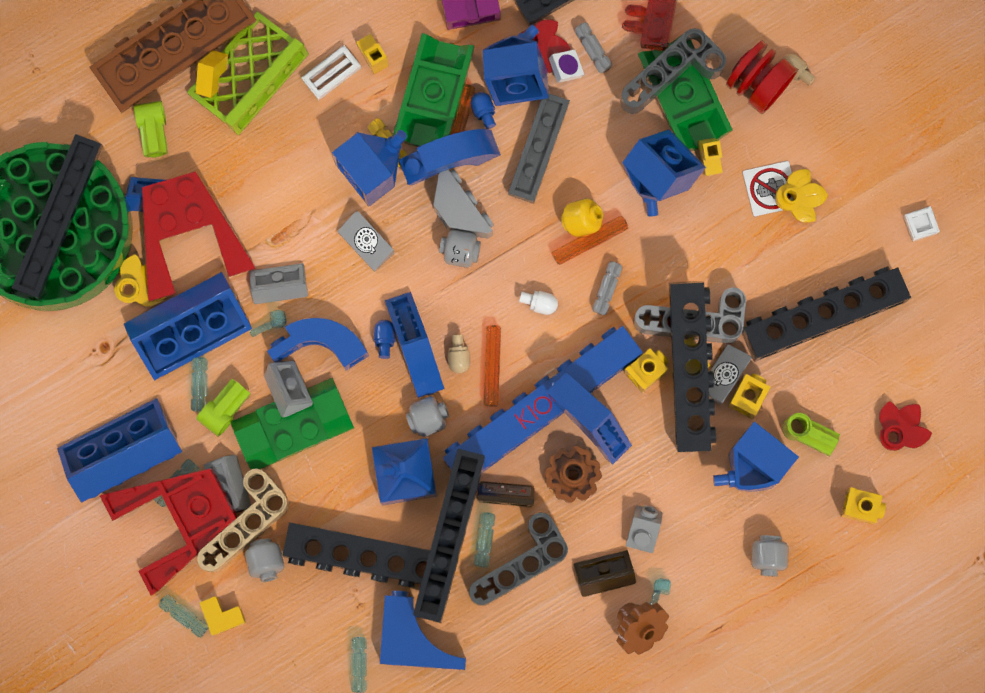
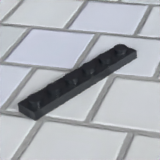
[12,134,103,300]

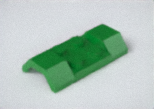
[393,33,475,147]
[638,34,733,151]
[230,378,355,470]

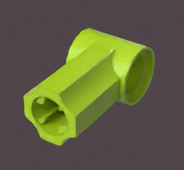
[134,101,168,158]
[196,379,251,437]
[782,413,840,456]

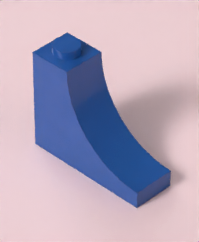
[385,292,444,398]
[546,372,632,465]
[380,591,466,670]

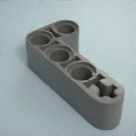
[620,28,726,114]
[469,513,568,606]

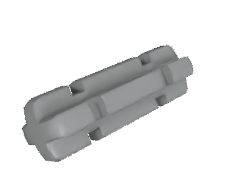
[575,22,612,73]
[592,261,622,315]

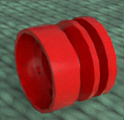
[726,40,799,114]

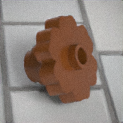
[545,446,602,503]
[616,602,669,655]

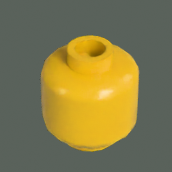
[561,198,603,237]

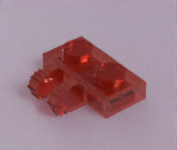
[622,0,677,51]

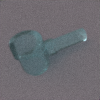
[249,310,286,337]
[650,578,671,605]

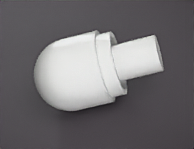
[519,291,558,315]

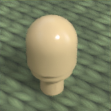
[783,54,816,86]
[447,335,470,374]

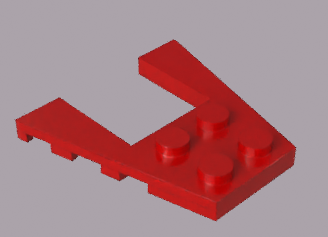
[142,171,255,302]
[100,468,238,596]

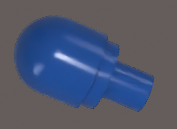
[470,92,496,129]
[373,320,396,359]

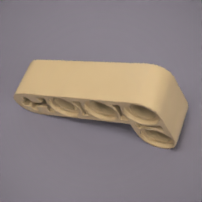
[197,469,289,573]

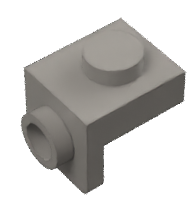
[626,505,663,553]

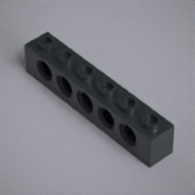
[742,266,911,362]
[669,281,716,452]
[413,449,485,623]
[282,522,430,588]

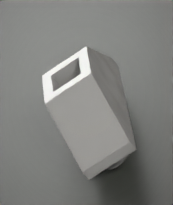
[433,168,494,239]

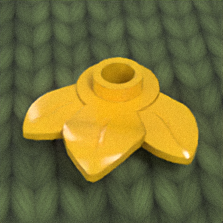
[775,169,828,223]
[114,255,166,307]

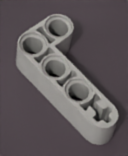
[633,287,746,343]

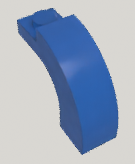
[399,129,501,185]
[267,318,369,371]

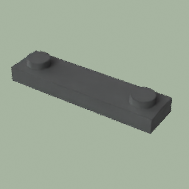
[508,94,570,204]

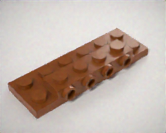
[89,0,256,114]

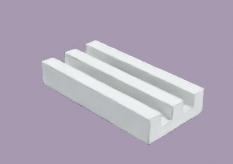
[301,45,361,101]

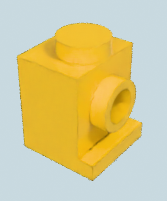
[624,348,668,393]
[728,373,771,420]
[841,487,886,524]

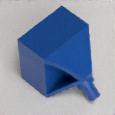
[483,25,549,106]
[332,130,407,207]
[622,130,706,216]
[713,421,799,492]
[372,438,437,506]

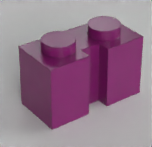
[442,0,501,30]

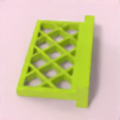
[187,11,309,136]

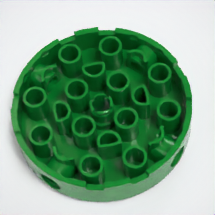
[0,142,133,311]

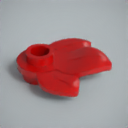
[521,20,570,73]
[879,401,932,451]

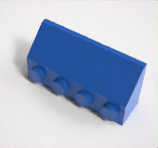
[124,272,252,381]
[57,398,182,503]

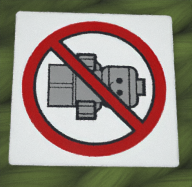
[743,161,793,217]

